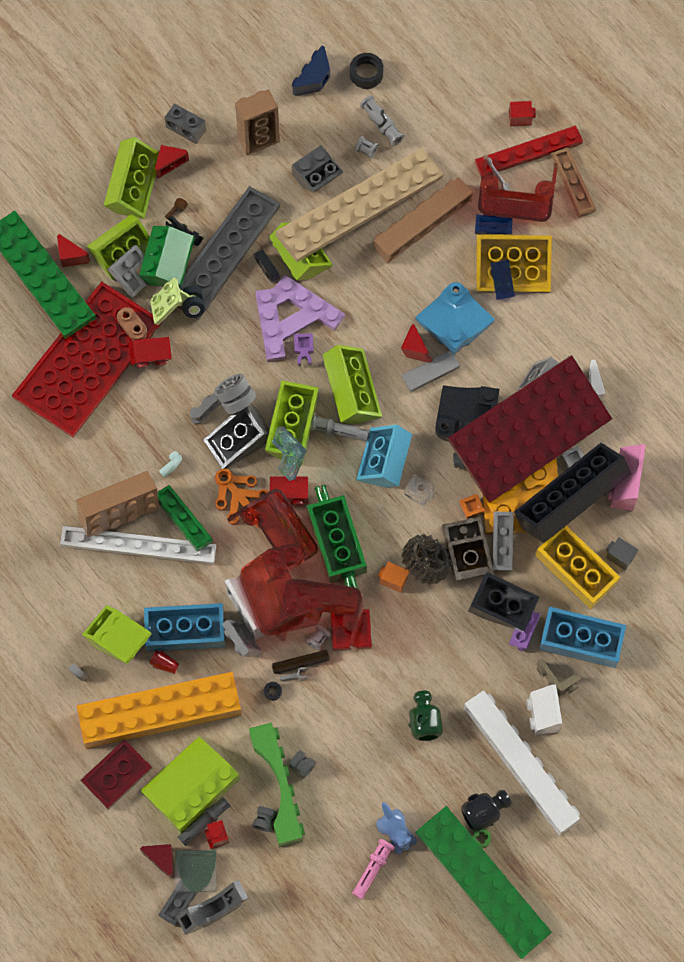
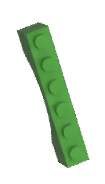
[249,722,305,847]

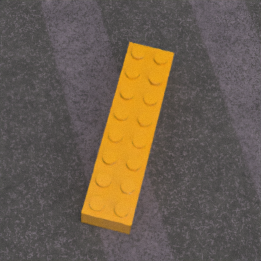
[76,671,242,749]

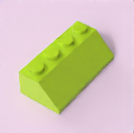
[103,137,159,219]
[322,345,382,424]
[265,380,319,465]

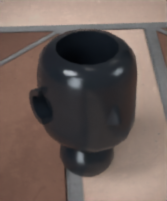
[461,790,512,831]

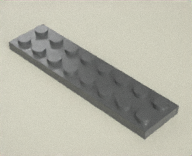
[177,186,280,321]

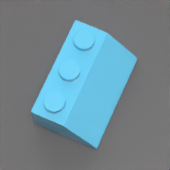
[356,425,412,488]

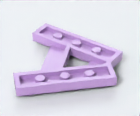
[255,274,345,362]

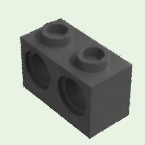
[165,103,206,144]

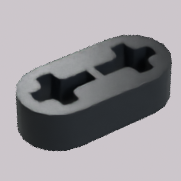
[253,249,280,283]

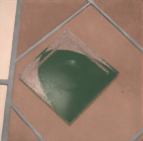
[175,850,217,893]

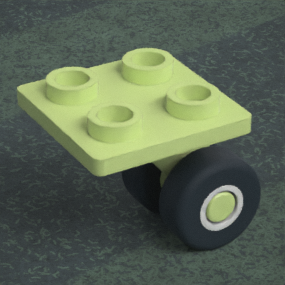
[150,278,205,325]

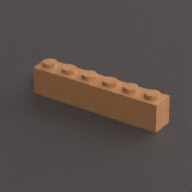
[374,177,473,263]

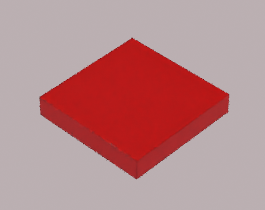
[331,609,372,651]

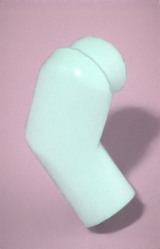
[159,451,182,478]

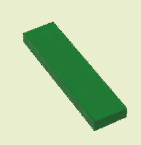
[158,485,213,552]

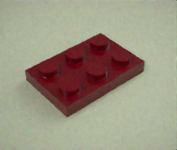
[80,739,152,810]

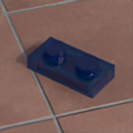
[474,214,513,234]
[490,259,515,300]

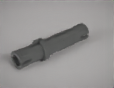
[177,796,231,846]

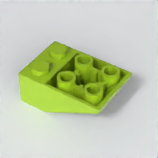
[82,605,152,664]

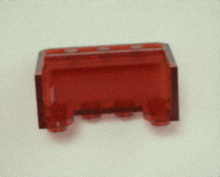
[239,543,324,636]

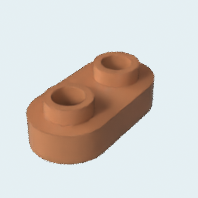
[117,308,147,340]

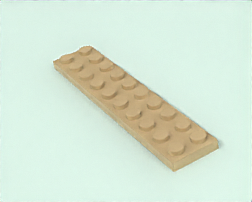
[275,148,444,262]

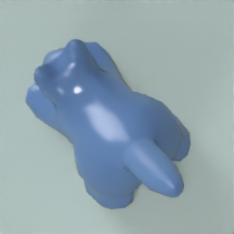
[376,802,417,854]

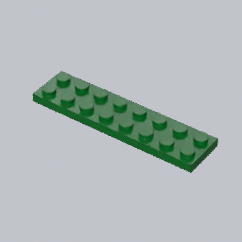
[0,210,96,339]
[415,806,552,959]

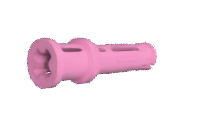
[352,839,395,900]

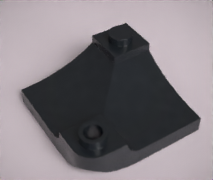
[435,385,500,442]

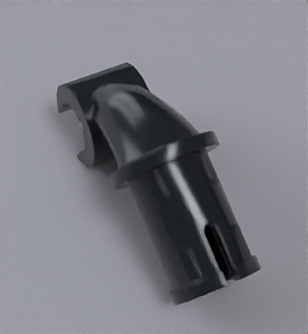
[165,216,204,246]

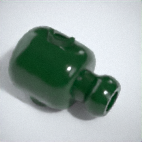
[408,690,443,741]

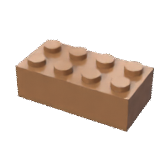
[235,89,280,155]
[76,471,159,538]

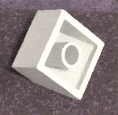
[526,684,562,735]

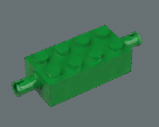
[307,485,367,596]

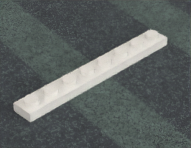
[60,526,217,565]

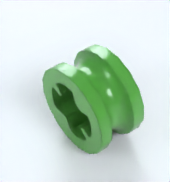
[473,829,491,848]

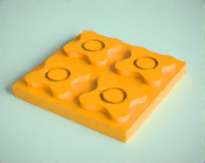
[482,458,558,534]

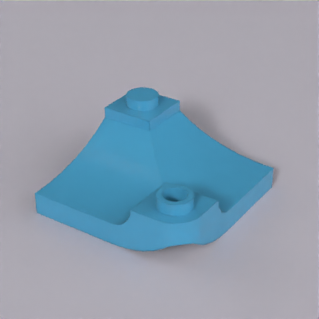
[415,282,495,355]

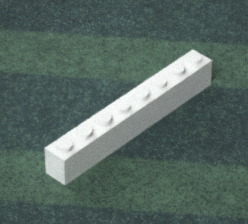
[464,690,580,836]

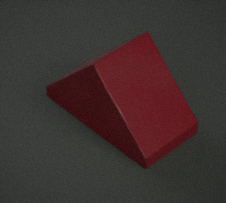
[140,844,174,879]

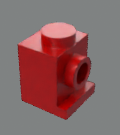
[204,820,229,850]

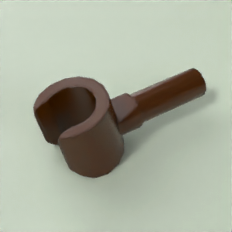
[164,198,188,219]

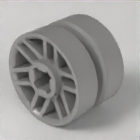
[214,373,256,414]

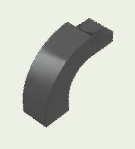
[176,880,248,935]

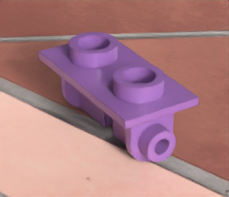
[509,612,540,652]

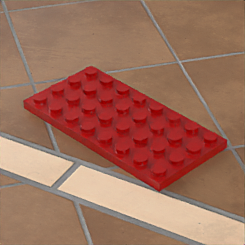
[12,281,162,438]

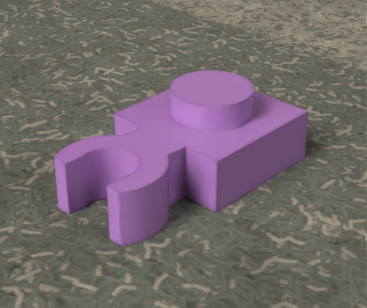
[294,333,314,366]

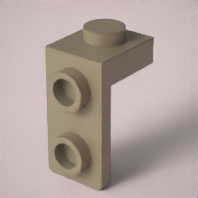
[536,658,580,697]

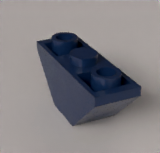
[292,45,330,96]

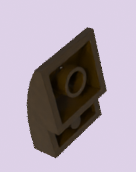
[442,517,494,581]

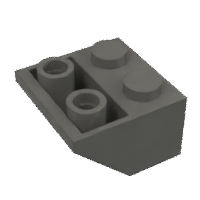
[292,145,343,193]

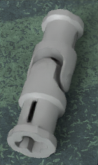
[360,95,405,146]

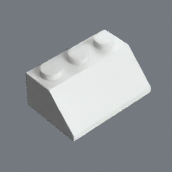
[225,575,277,641]

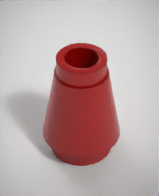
[149,650,179,674]

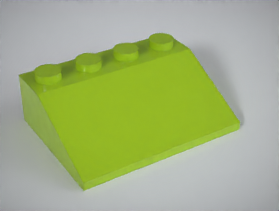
[140,736,240,834]

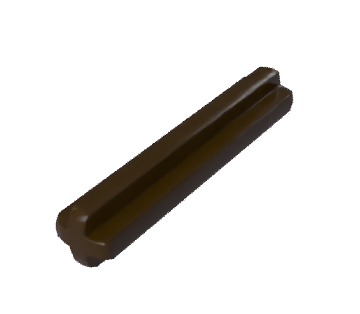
[272,650,329,674]

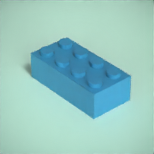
[144,603,225,652]
[539,607,626,668]

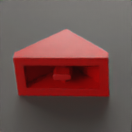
[155,145,189,179]
[57,234,90,267]
[401,324,433,363]

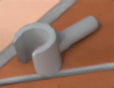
[280,667,308,681]

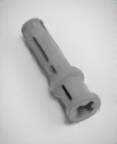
[311,415,370,442]

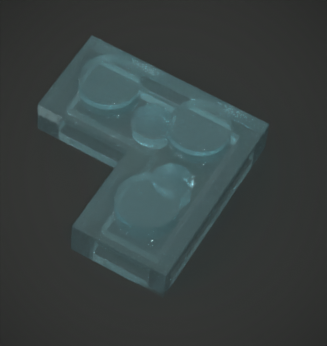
[272,426,307,481]

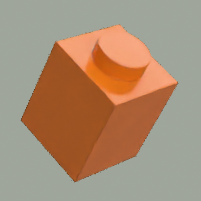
[378,561,409,593]

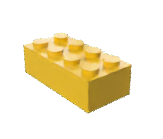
[535,525,621,610]

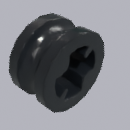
[264,682,282,701]

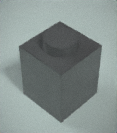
[606,537,638,571]

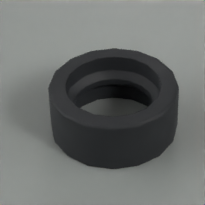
[350,53,384,89]

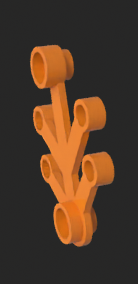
[215,469,269,528]

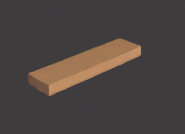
[551,148,596,217]

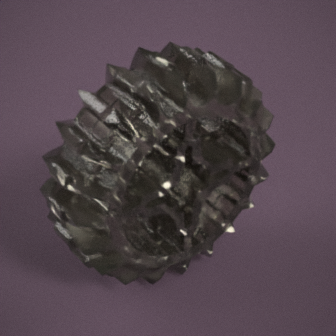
[401,534,453,585]

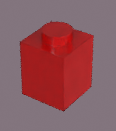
[509,101,536,127]

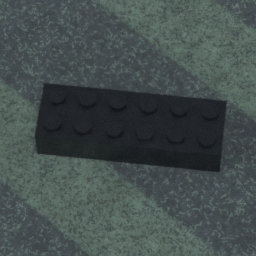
[514,443,631,544]

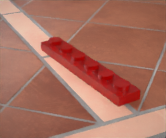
[475,125,583,178]

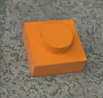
[459,494,485,520]

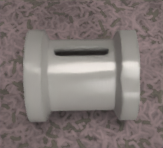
[355,136,379,158]
[306,625,331,651]

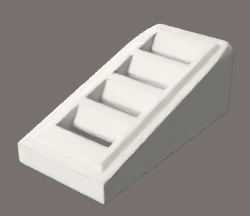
[589,359,605,401]

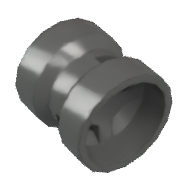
[289,750,316,778]
[252,806,277,832]

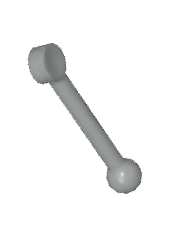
[485,157,509,191]

